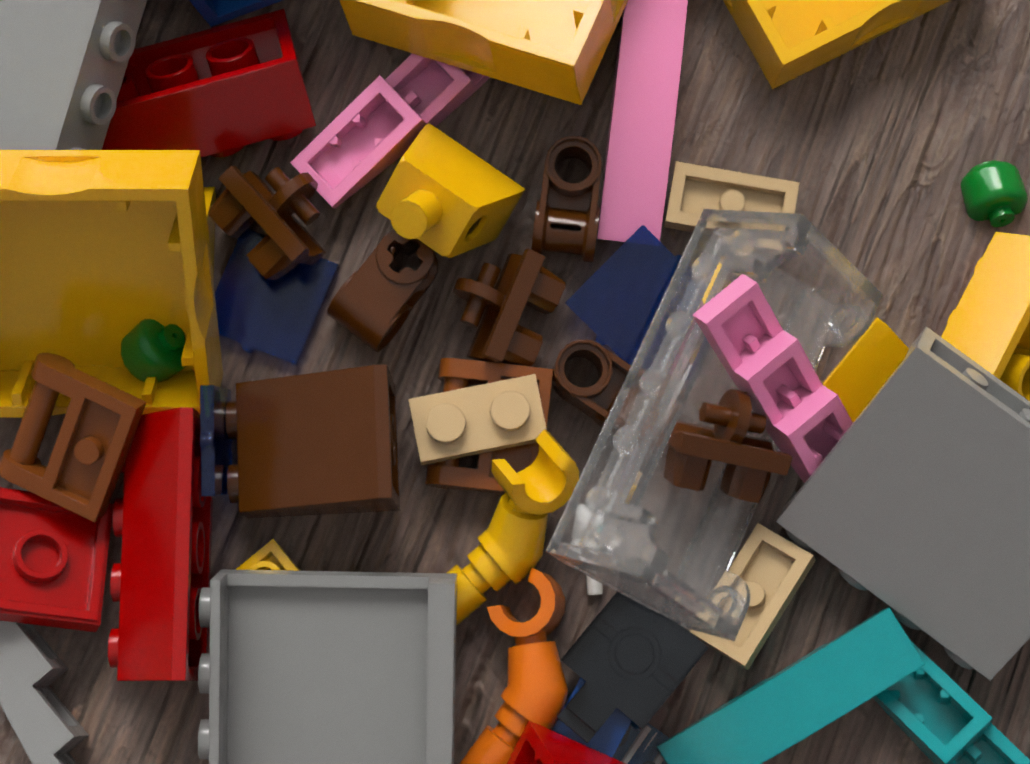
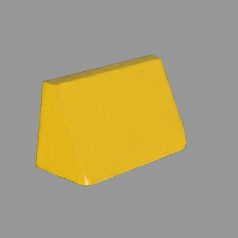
[822,317,909,422]

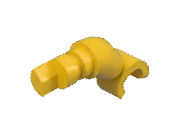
[446,429,579,626]

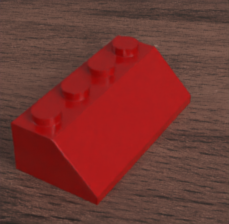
[102,9,316,158]
[108,408,215,681]

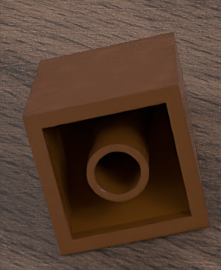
[225,364,400,518]

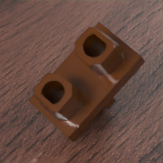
[208,165,326,280]
[453,248,566,366]
[657,389,793,503]

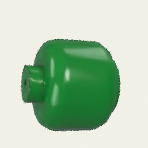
[961,160,1028,227]
[121,319,186,382]

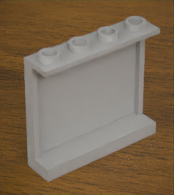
[0,0,147,150]
[776,327,1030,681]
[198,569,457,764]

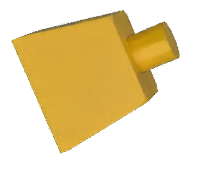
[376,123,526,258]

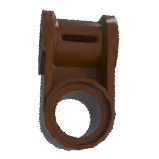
[531,136,602,263]
[327,230,438,352]
[552,339,675,450]

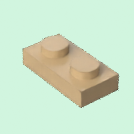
[664,161,800,249]
[408,374,547,465]
[690,523,816,670]

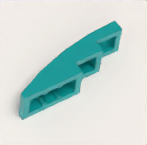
[656,607,925,764]
[873,640,1030,764]

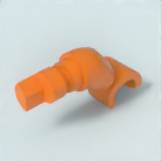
[459,567,568,764]

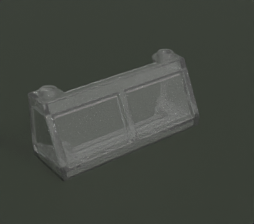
[546,209,883,641]

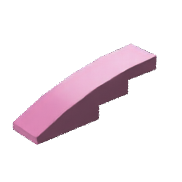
[597,0,688,246]
[290,53,491,209]
[692,274,853,483]

